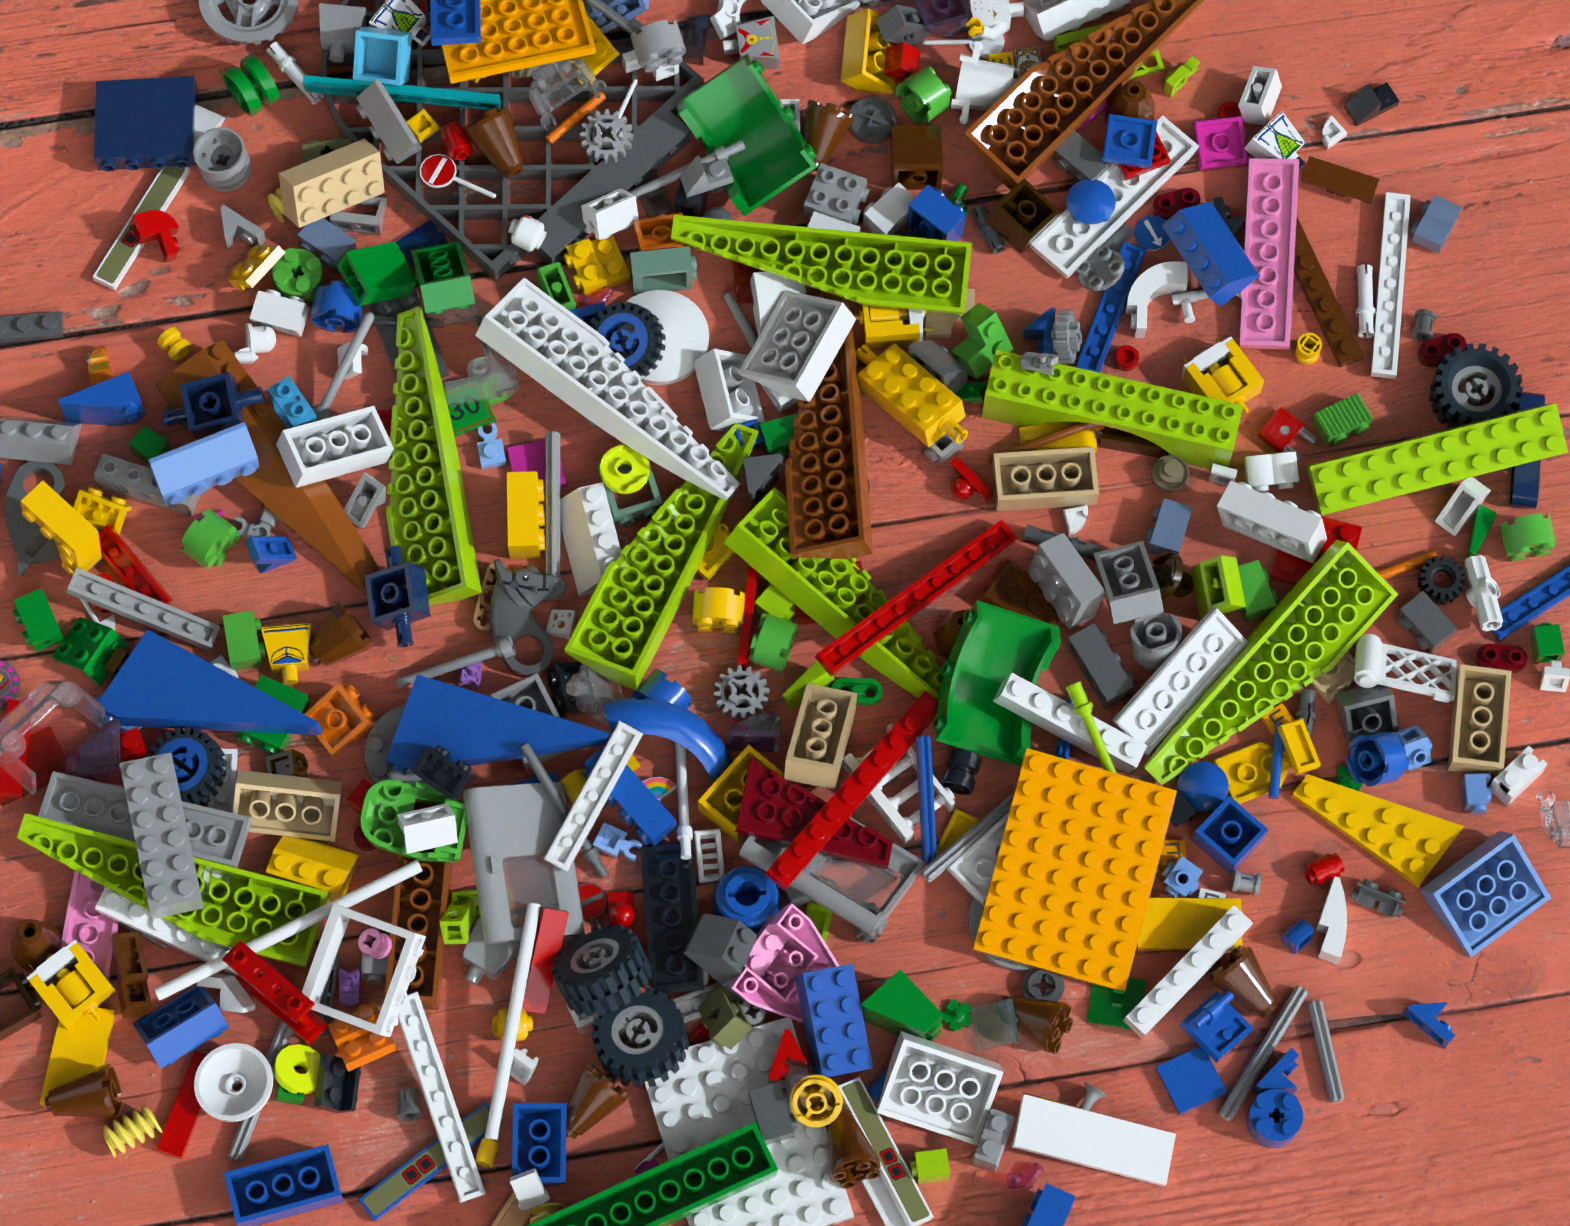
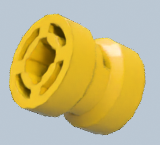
[157,327,192,362]
[1294,333,1322,365]

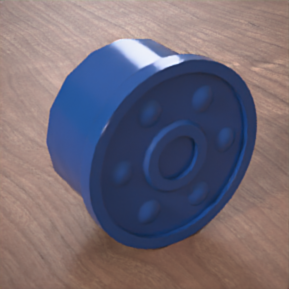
[713,866,781,934]

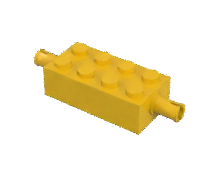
[856,343,968,448]

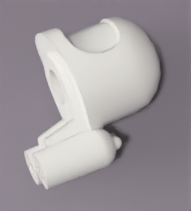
[233,323,276,364]

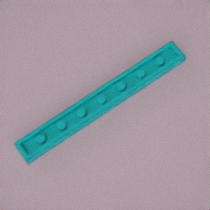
[303,75,501,111]

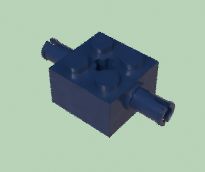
[162,372,265,440]
[365,546,431,648]

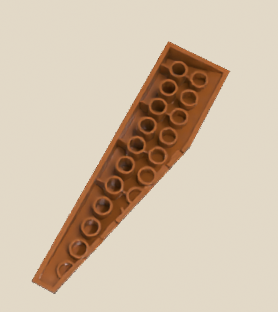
[964,0,1205,190]
[785,290,873,559]
[156,339,381,595]

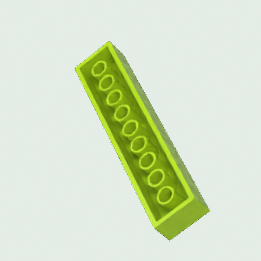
[1306,403,1568,515]

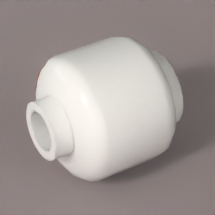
[508,215,547,252]

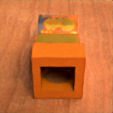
[85,345,114,386]

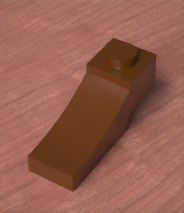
[111,932,152,1018]

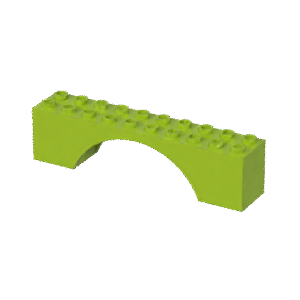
[982,350,1243,470]

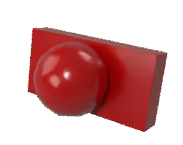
[950,457,993,502]
[608,891,635,932]

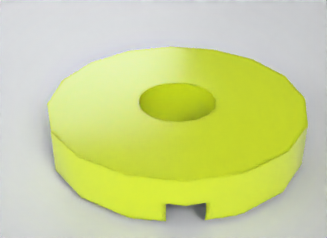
[600,445,650,494]
[273,1044,320,1095]

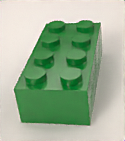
[411,241,475,314]

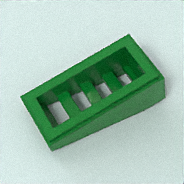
[1467,504,1497,558]

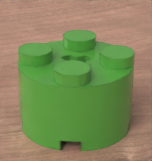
[895,66,952,124]
[272,248,325,303]
[180,509,240,569]
[1500,513,1557,562]
[749,613,798,672]

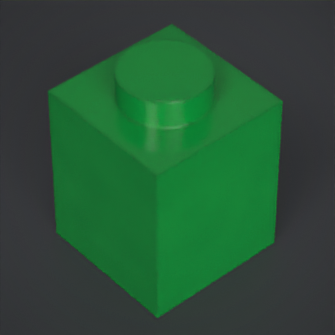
[129,425,171,465]
[1530,622,1565,664]

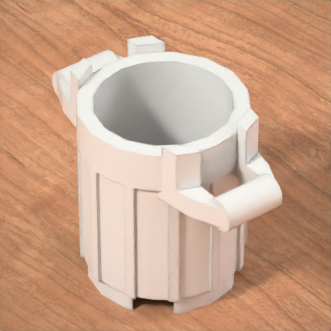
[951,41,1021,125]

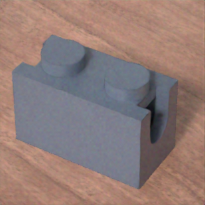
[297,218,357,271]
[1145,498,1193,555]

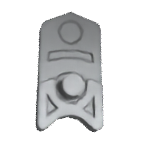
[1020,352,1059,375]

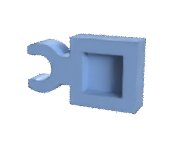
[477,423,506,469]
[593,823,642,861]

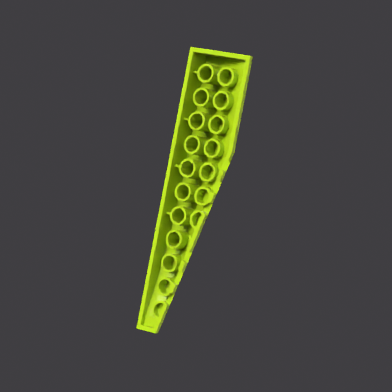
[671,215,972,314]
[386,306,482,606]
[564,423,759,691]
[724,487,943,700]
[1143,540,1398,785]
[17,813,330,968]

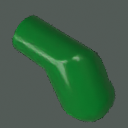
[948,183,969,216]

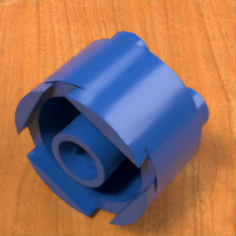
[311,281,364,333]
[630,669,692,709]
[1346,732,1409,787]
[1246,1089,1303,1148]

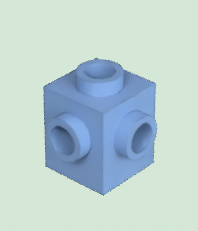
[1395,725,1433,771]
[1160,856,1203,898]

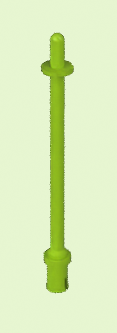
[1065,681,1158,873]

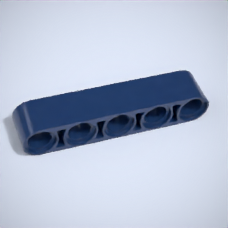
[1509,392,1545,509]

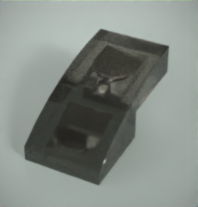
[635,169,672,218]

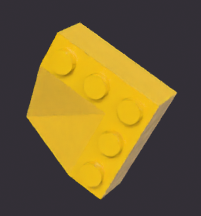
[21,481,102,575]

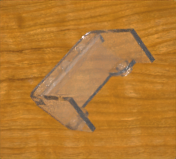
[428,298,520,407]
[0,680,106,795]

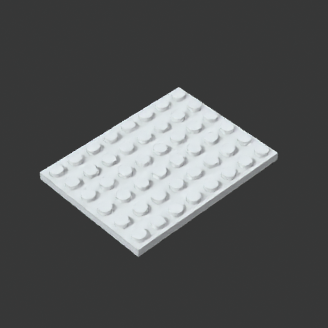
[644,1017,854,1226]

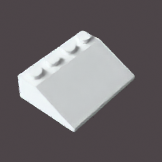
[760,0,860,44]
[739,290,856,402]
[876,1031,1004,1145]

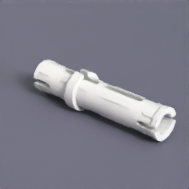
[266,42,324,105]
[1356,264,1376,338]

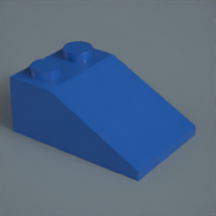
[58,372,146,426]

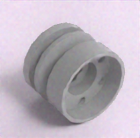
[193,127,252,192]

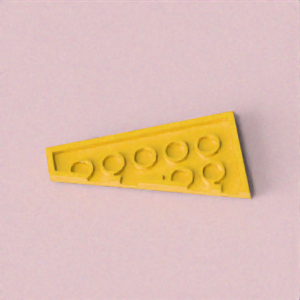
[1292,774,1464,888]

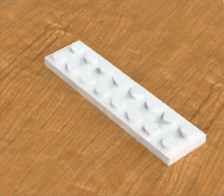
[1030,115,1199,279]

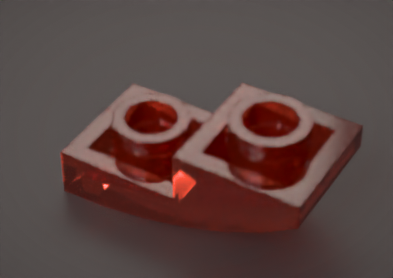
[731,260,759,303]

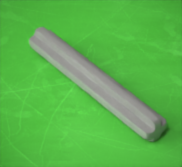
[1308,1000,1344,1103]

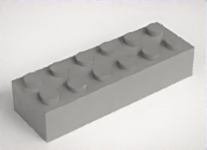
[119,752,204,919]

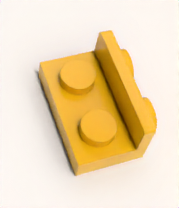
[73,486,132,535]

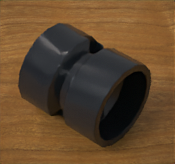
[940,748,983,795]

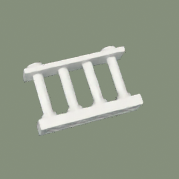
[842,723,955,845]

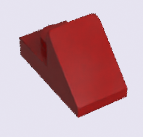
[768,1028,807,1084]

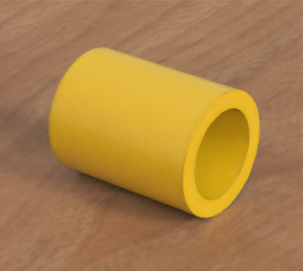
[475,1138,499,1167]

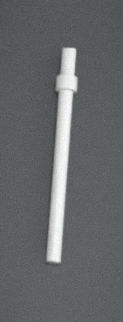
[675,742,693,860]

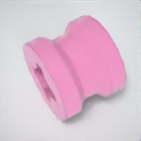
[358,928,392,959]

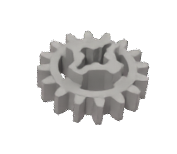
[580,109,633,164]
[1051,310,1082,364]
[714,665,769,722]

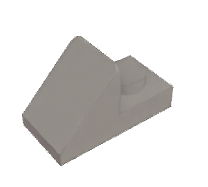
[680,155,734,198]
[220,204,266,249]
[344,472,386,529]

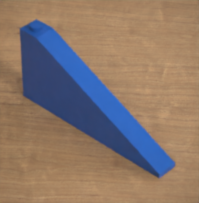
[96,629,323,735]
[386,674,611,776]

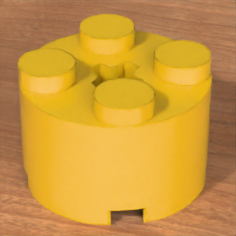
[692,587,745,634]

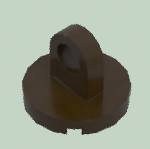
[1152,551,1194,601]

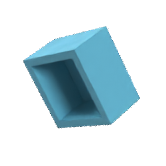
[353,27,412,86]

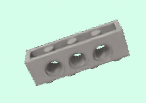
[93,453,201,517]

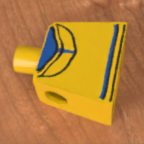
[261,623,313,685]

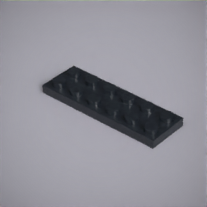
[640,842,705,995]

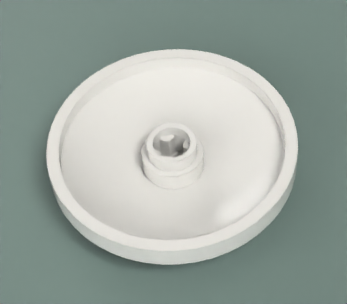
[617,290,709,385]

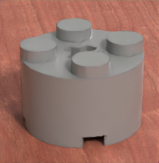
[630,20,686,73]
[1130,612,1183,672]

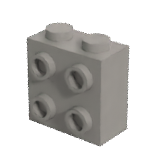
[803,163,870,224]

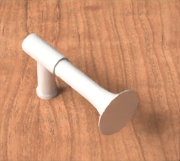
[1171,290,1242,323]

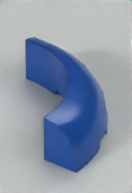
[603,698,733,781]

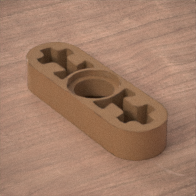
[473,562,508,634]

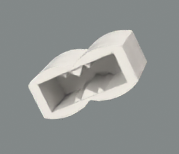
[1244,452,1299,492]

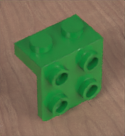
[53,617,129,686]

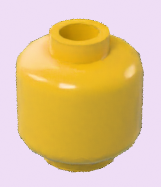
[492,1008,533,1041]

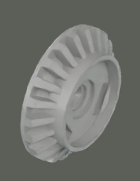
[198,0,299,46]

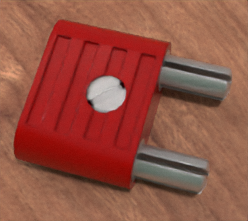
[1257,407,1317,461]

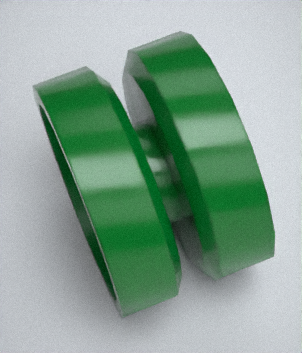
[221,53,281,117]

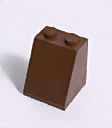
[890,123,943,190]

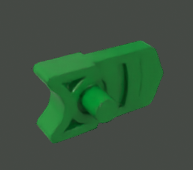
[955,382,987,403]

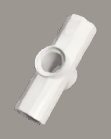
[1464,555,1503,632]

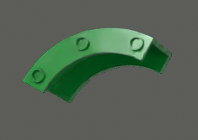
[675,54,817,216]
[933,600,1061,766]

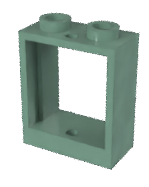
[630,246,697,296]
[596,462,663,526]

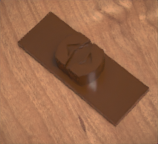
[1301,156,1379,204]

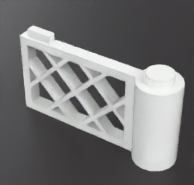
[1354,634,1457,703]

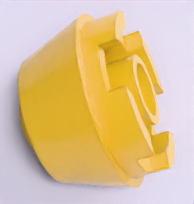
[789,1075,843,1127]

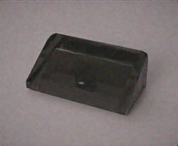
[682,15,711,65]

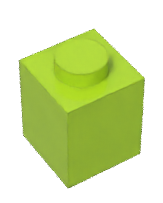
[754,584,795,621]
[910,1148,950,1184]

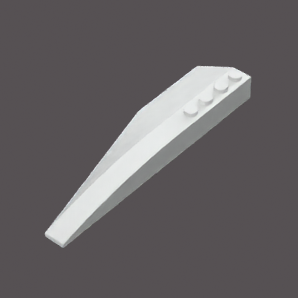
[475,278,740,501]

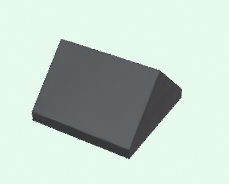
[743,454,783,511]

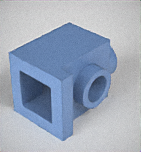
[1461,773,1491,814]

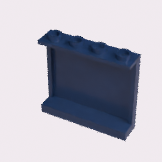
[94,76,198,172]

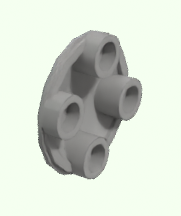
[1076,246,1125,291]

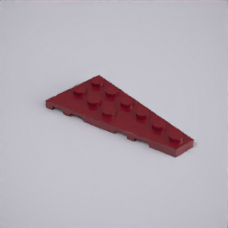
[735,757,893,869]

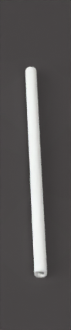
[154,860,422,1001]

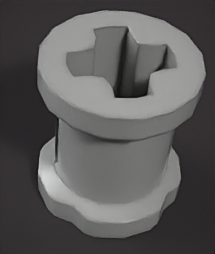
[1232,869,1262,897]

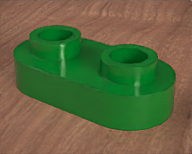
[832,678,883,706]

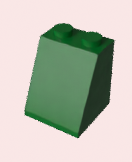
[861,969,944,1042]

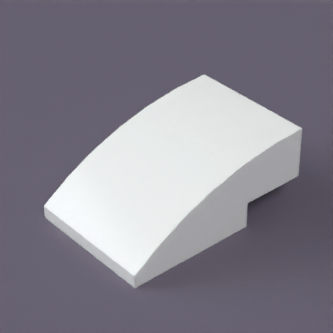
[750,272,806,337]

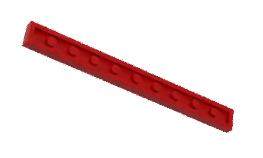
[815,519,1018,677]
[765,691,938,891]

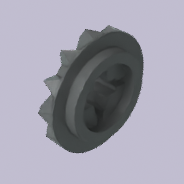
[1022,968,1064,1001]

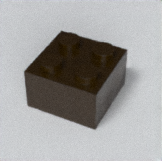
[985,178,1060,254]

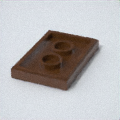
[980,561,1060,625]

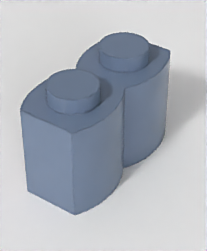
[1411,195,1462,254]

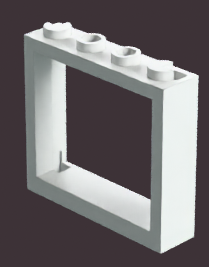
[302,904,426,1037]

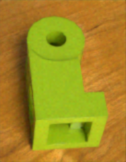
[439,901,477,944]

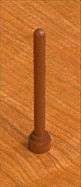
[989,422,1105,464]

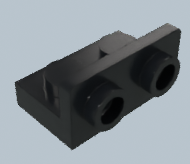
[546,662,595,719]
[411,745,475,801]
[314,1053,361,1113]

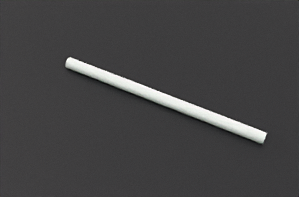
[485,903,541,1140]

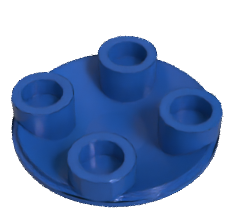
[1066,179,1116,225]
[1177,762,1229,812]

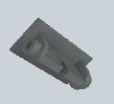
[1351,878,1406,918]

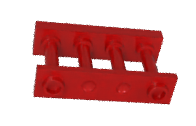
[222,940,328,1045]

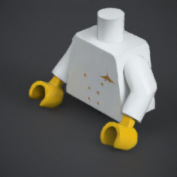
[965,0,1024,41]

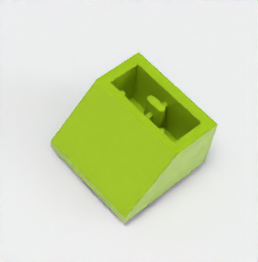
[1191,555,1246,620]

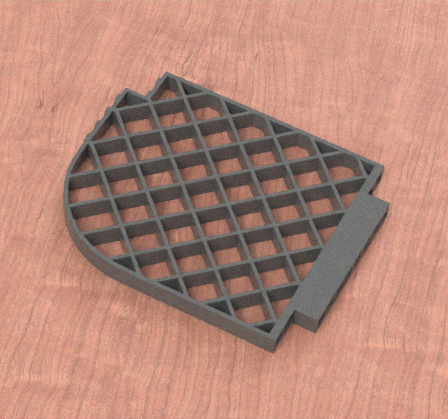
[321,0,704,281]

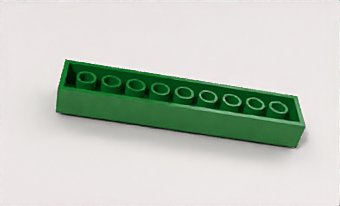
[527,1122,778,1226]

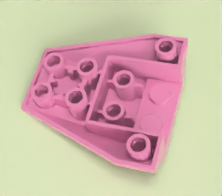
[730,903,839,1024]

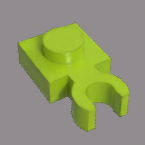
[1163,56,1200,98]

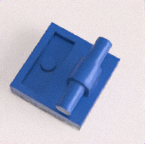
[1179,990,1254,1063]

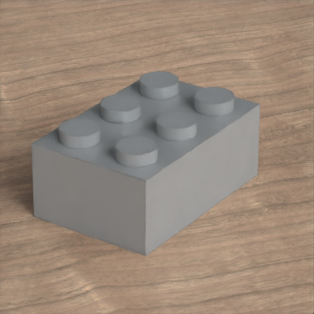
[1028,533,1106,629]
[1093,541,1164,624]
[491,673,566,770]

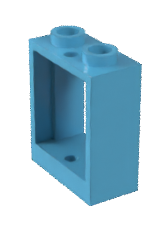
[267,376,317,429]

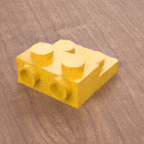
[563,234,631,296]

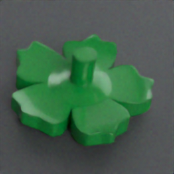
[1336,765,1362,791]
[942,999,972,1032]

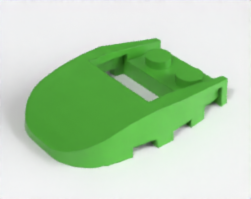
[360,780,467,862]

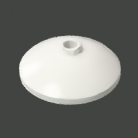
[194,1043,273,1122]

